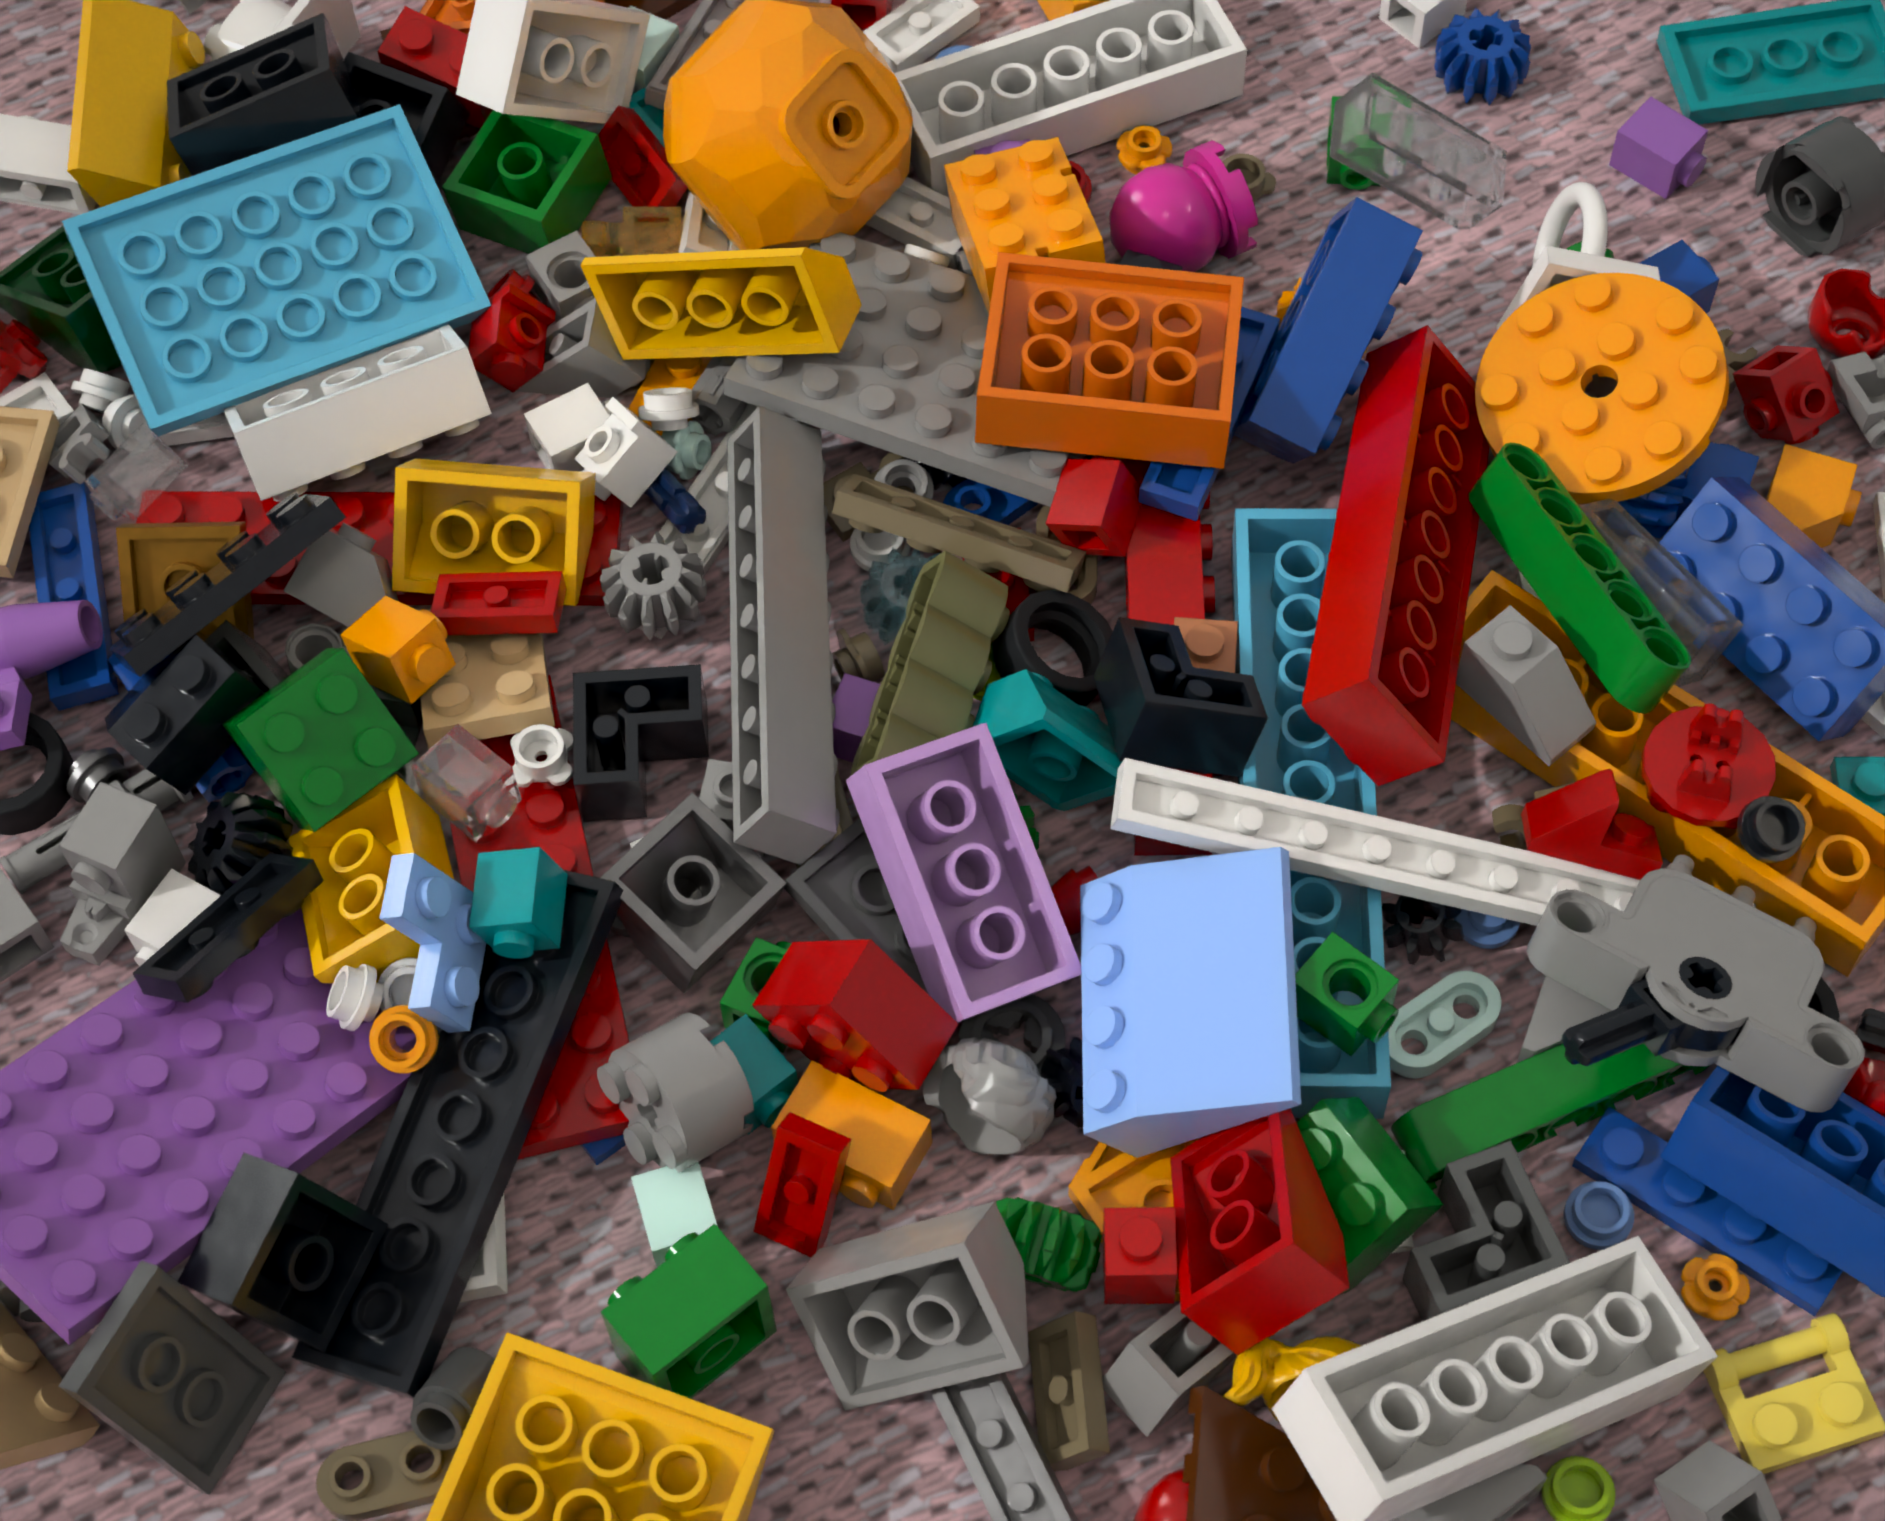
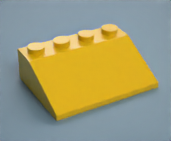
[426,1332,774,1521]

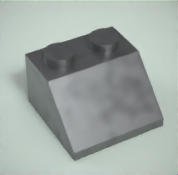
[600,792,786,994]

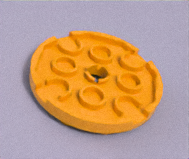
[1475,273,1729,504]

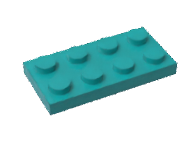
[1657,0,1885,125]

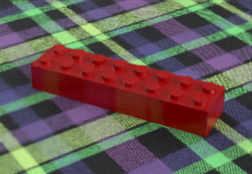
[1302,325,1489,786]

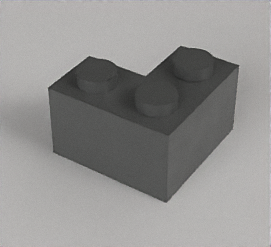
[1402,1141,1570,1322]

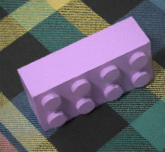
[846,722,1081,1023]

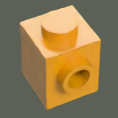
[340,595,456,704]

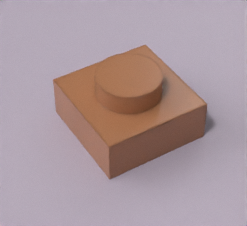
[1174,617,1238,673]

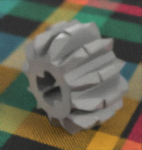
[600,531,707,641]

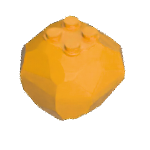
[663,0,913,250]

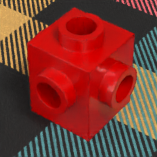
[1733,345,1840,445]

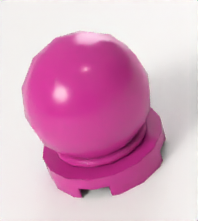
[1109,140,1258,272]

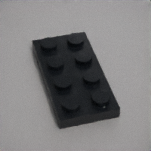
[109,492,346,677]

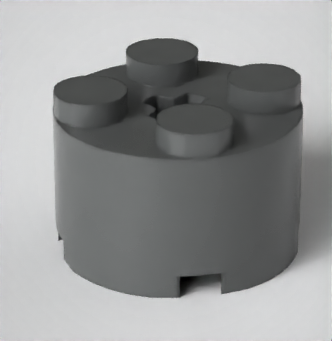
[1755,116,1885,256]

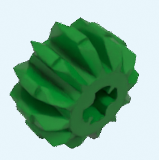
[996,1197,1102,1292]

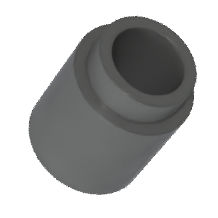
[410,1347,495,1450]

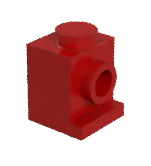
[468,283,556,392]

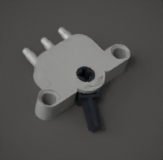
[1527,855,1865,1112]

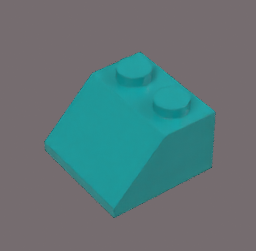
[972,669,1123,811]

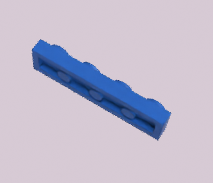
[1138,307,1280,521]
[29,482,119,711]
[1572,1107,1843,1316]

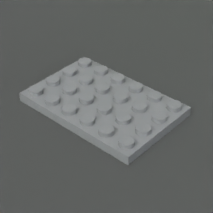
[724,232,1093,507]

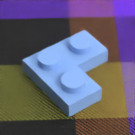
[379,853,486,1033]

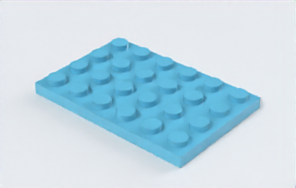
[62,104,492,438]

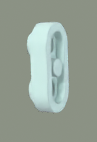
[1388,971,1501,1078]

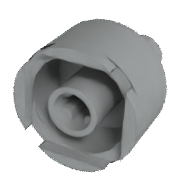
[597,1012,754,1173]

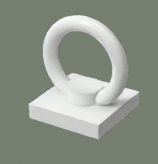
[1497,182,1660,330]

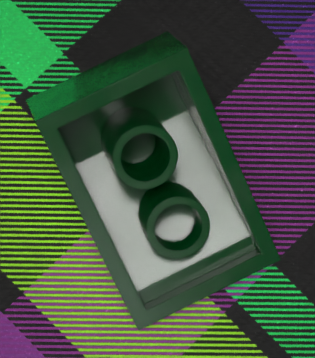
[0,226,122,373]

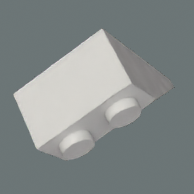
[456,0,650,124]

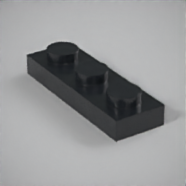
[133,853,324,1003]

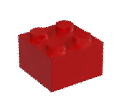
[752,939,959,1092]

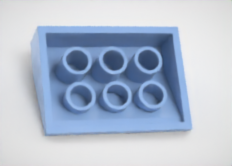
[1080,847,1301,1158]

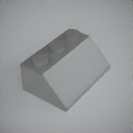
[786,1201,1029,1411]

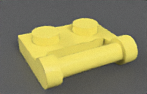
[1703,1313,1885,1474]

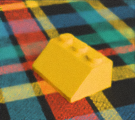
[392,458,596,606]
[289,774,454,983]

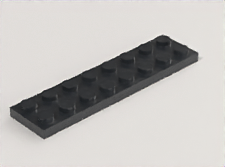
[292,870,623,1399]

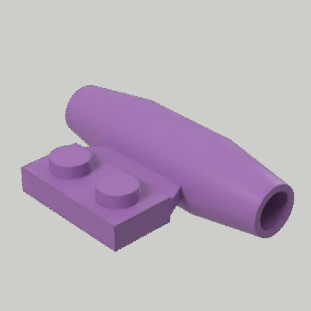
[0,600,103,751]

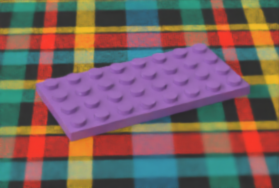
[0,907,416,1345]

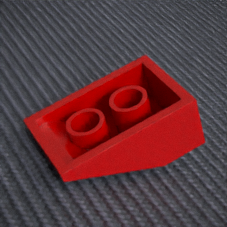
[1170,1108,1350,1356]

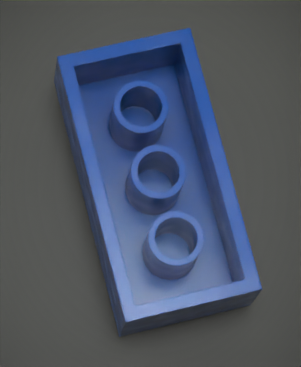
[1234,197,1423,464]
[1634,477,1885,741]
[1660,1065,1885,1298]

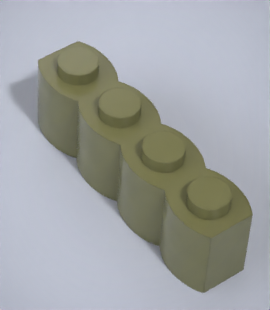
[850,551,1010,776]

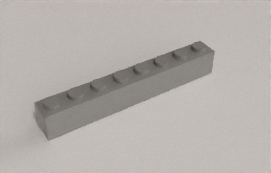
[727,405,840,865]

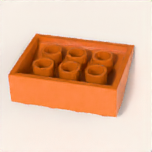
[975,252,1244,469]

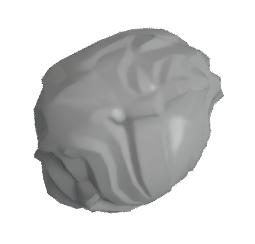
[923,1037,1057,1155]

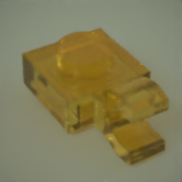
[582,206,682,257]

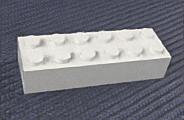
[894,0,1247,197]
[1272,1236,1718,1521]

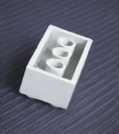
[223,324,492,502]

